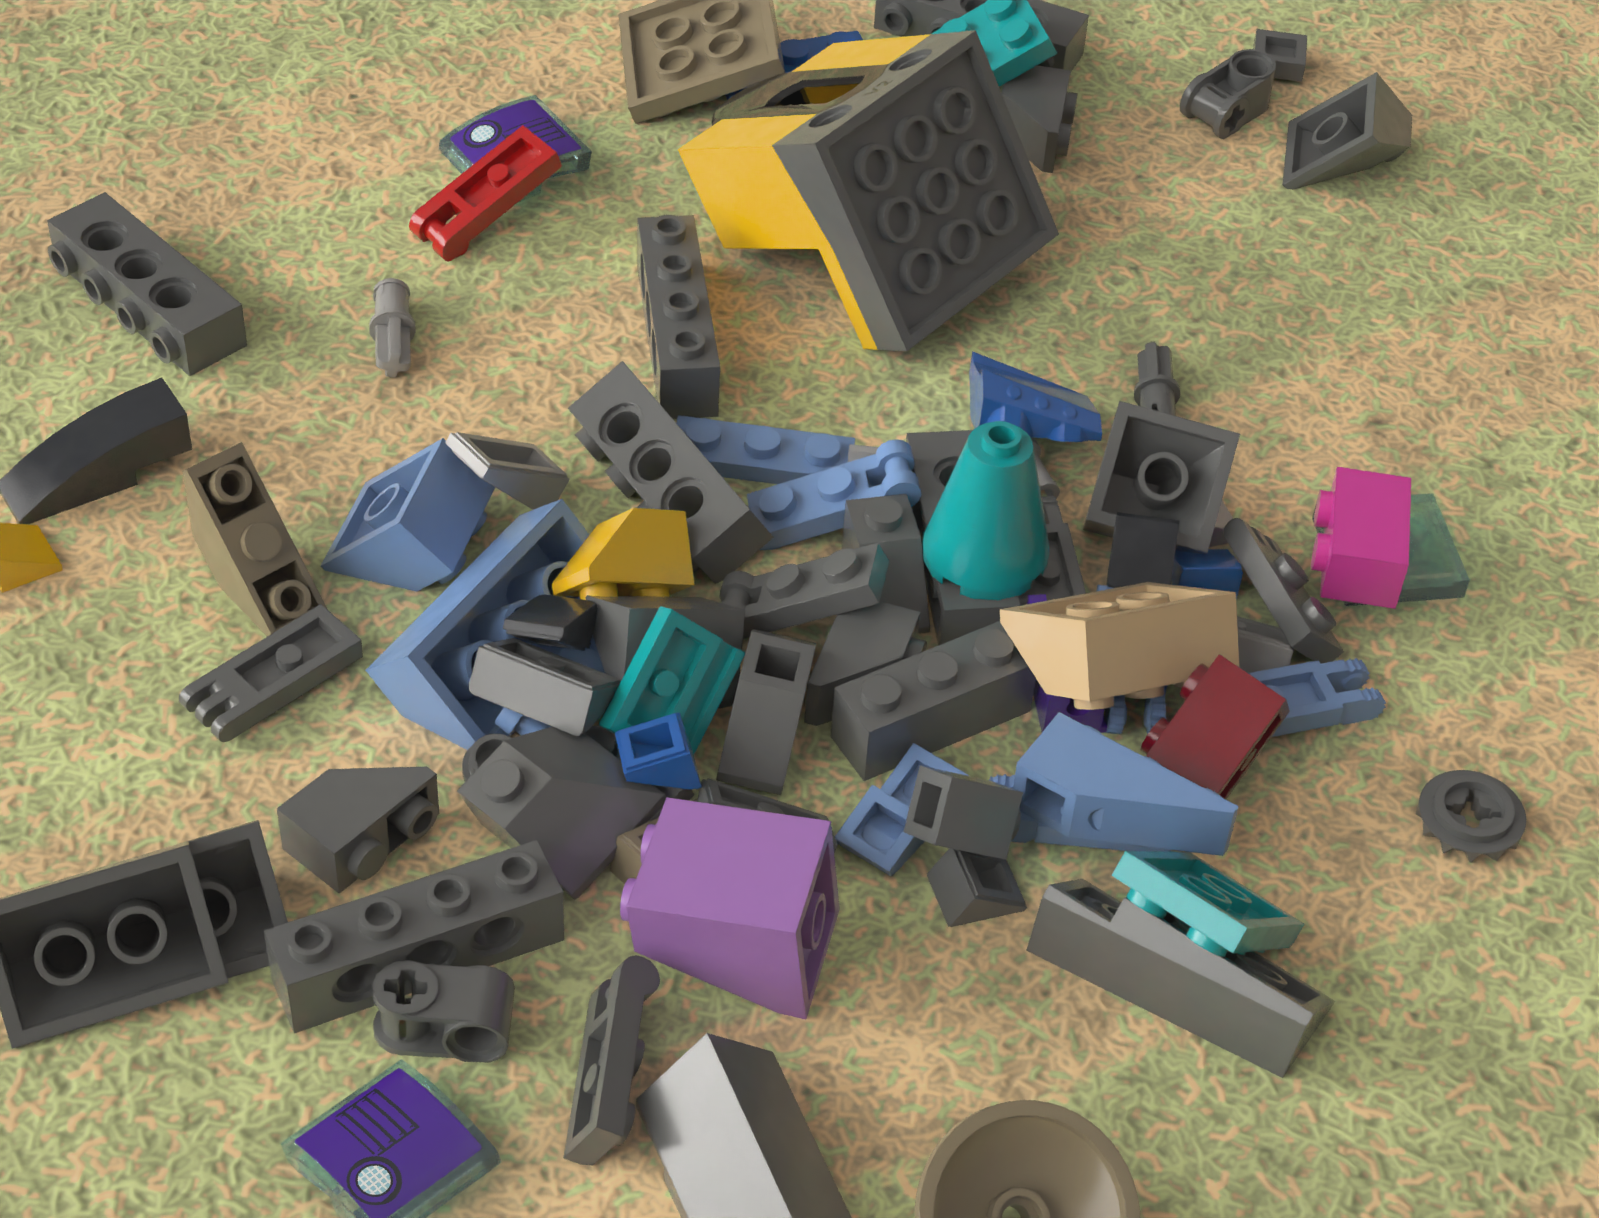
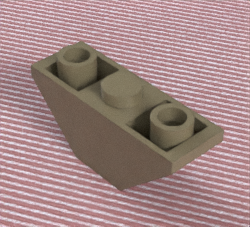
[183,442,328,636]

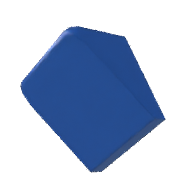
[1171,549,1243,599]
[615,712,702,789]

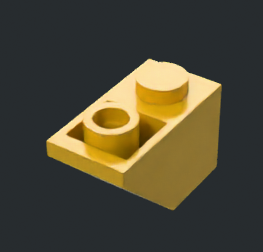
[552,508,695,600]

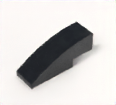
[0,377,192,524]

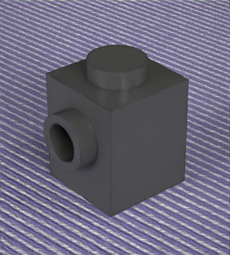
[903,765,1023,860]

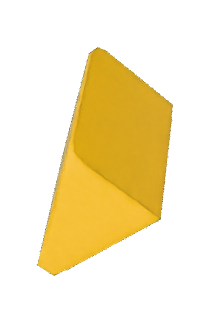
[0,522,63,593]

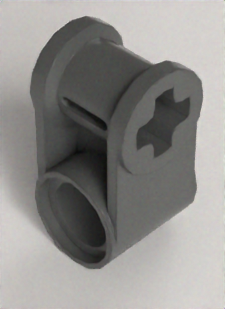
[1180,49,1276,139]
[372,960,515,1063]

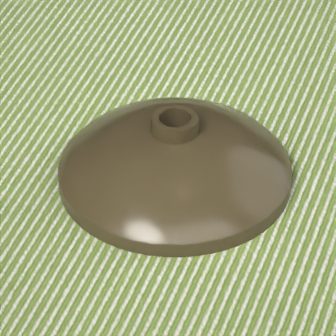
[914,1100,1141,1218]

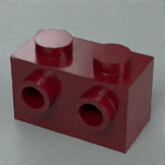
[1141,654,1290,799]

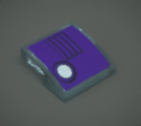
[439,95,592,202]
[280,1059,501,1218]

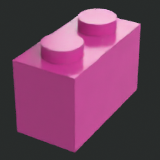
[1311,467,1411,609]

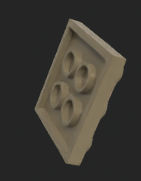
[618,0,786,124]

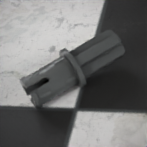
[1134,341,1180,416]

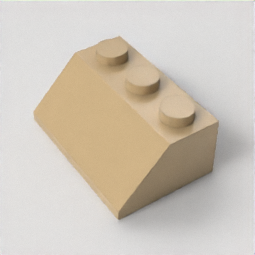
[1000,582,1239,710]

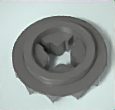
[1416,770,1526,863]

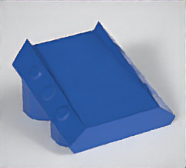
[969,351,1102,442]

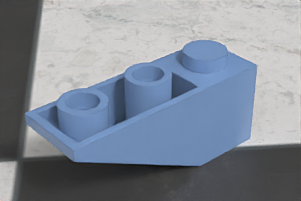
[1013,712,1239,856]

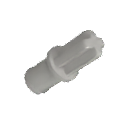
[369,278,416,377]

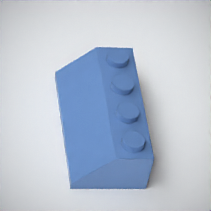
[365,499,589,750]

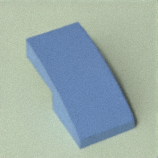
[835,743,969,876]

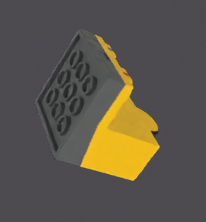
[678,30,1059,351]

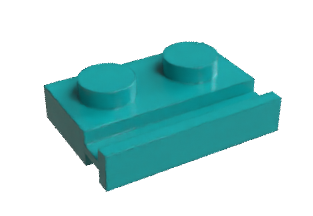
[599,606,745,754]

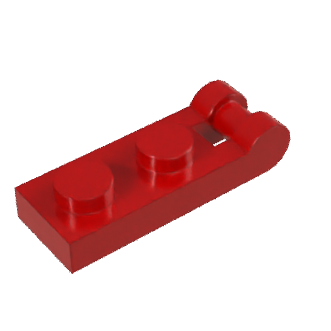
[409,125,562,262]

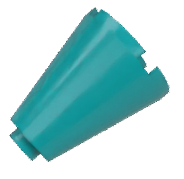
[923,421,1050,600]

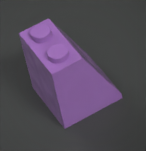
[620,797,840,1020]

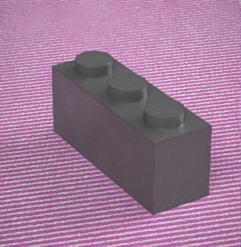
[830,621,1036,781]

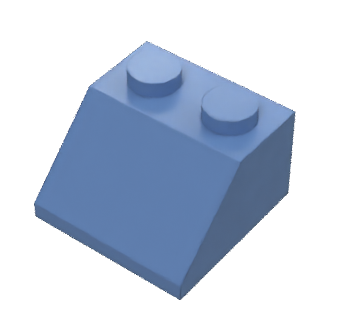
[320,438,495,592]

